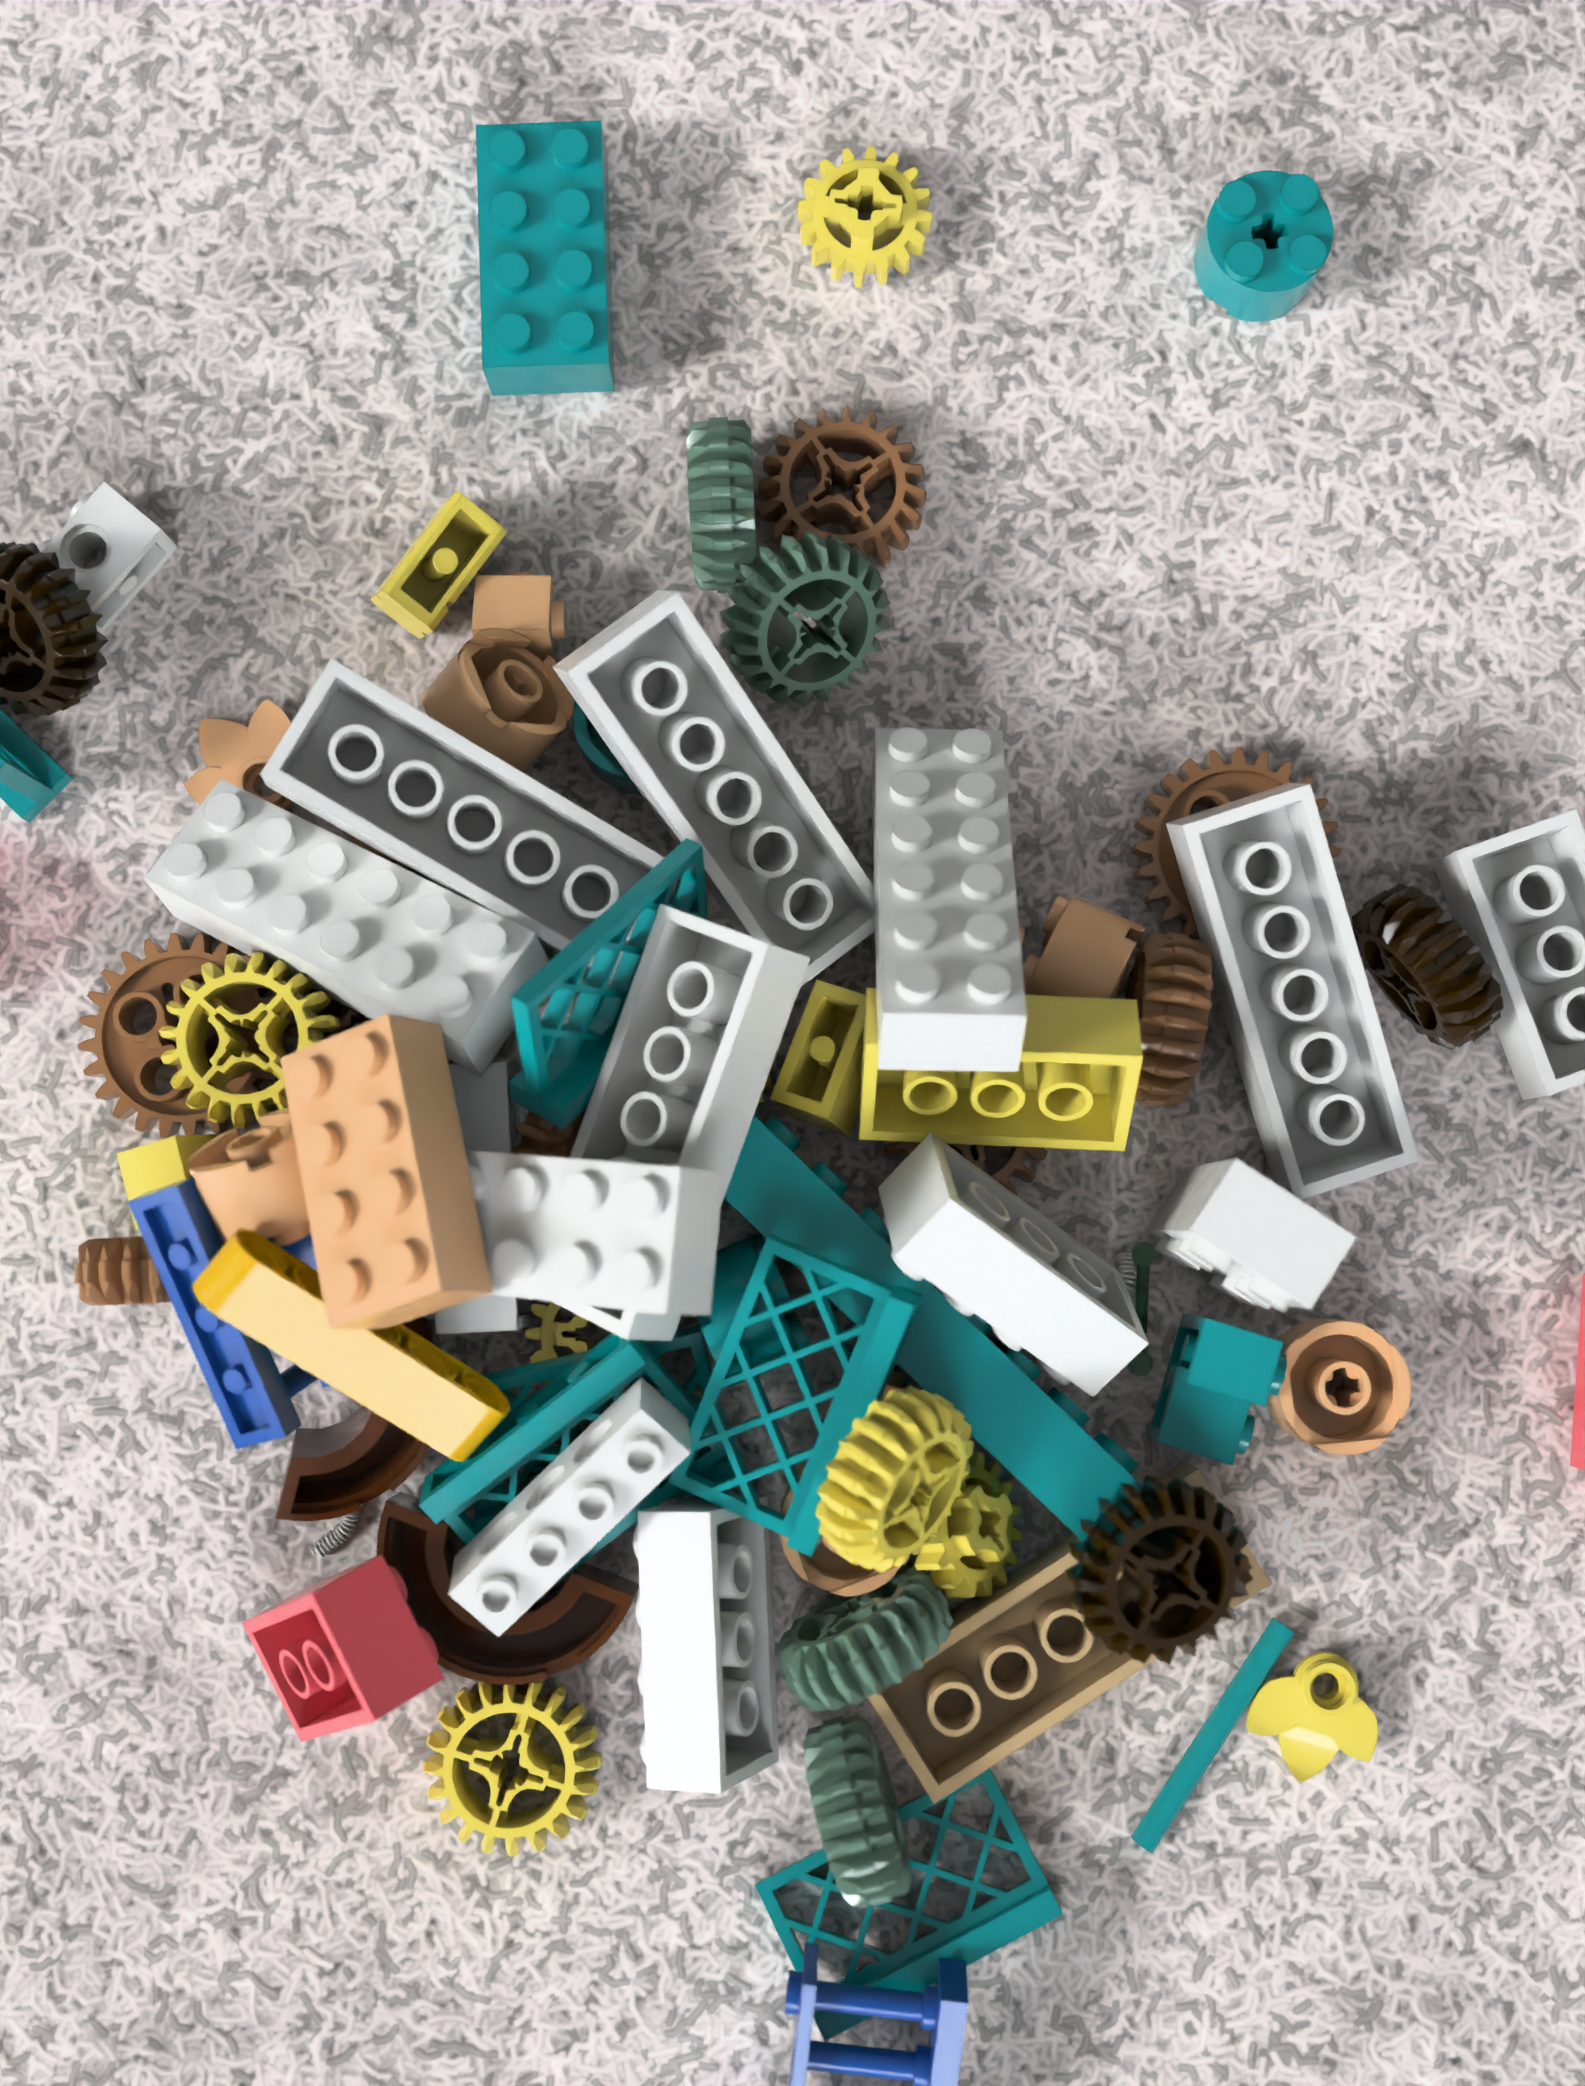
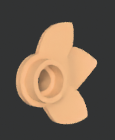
[184,699,294,810]

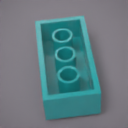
[476,120,615,396]

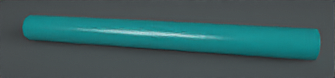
[1131,1617,1295,1853]

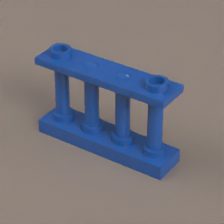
[127,1177,330,1449]
[785,1943,969,2086]

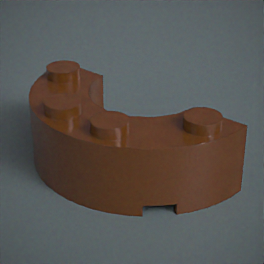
[275,1316,442,1521]
[376,1492,640,1685]

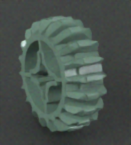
[686,417,757,593]
[719,531,890,706]
[775,1565,953,1712]
[803,1714,912,1907]

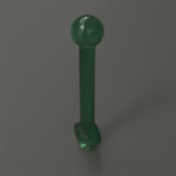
[1126,1241,1157,1376]

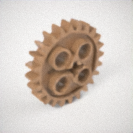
[1131,747,1342,937]
[78,933,292,1138]

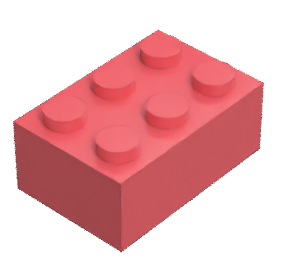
[242,1554,444,1742]

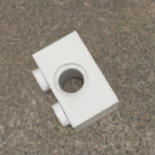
[38,482,178,634]

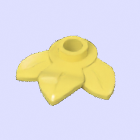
[1246,1651,1379,1782]

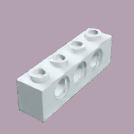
[448,1376,691,1637]

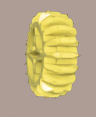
[159,951,340,1129]
[815,1385,974,1573]
[423,1680,602,1857]

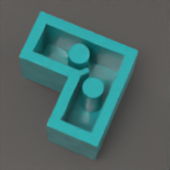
[1147,1313,1287,1465]

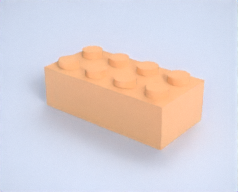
[280,1014,493,1330]

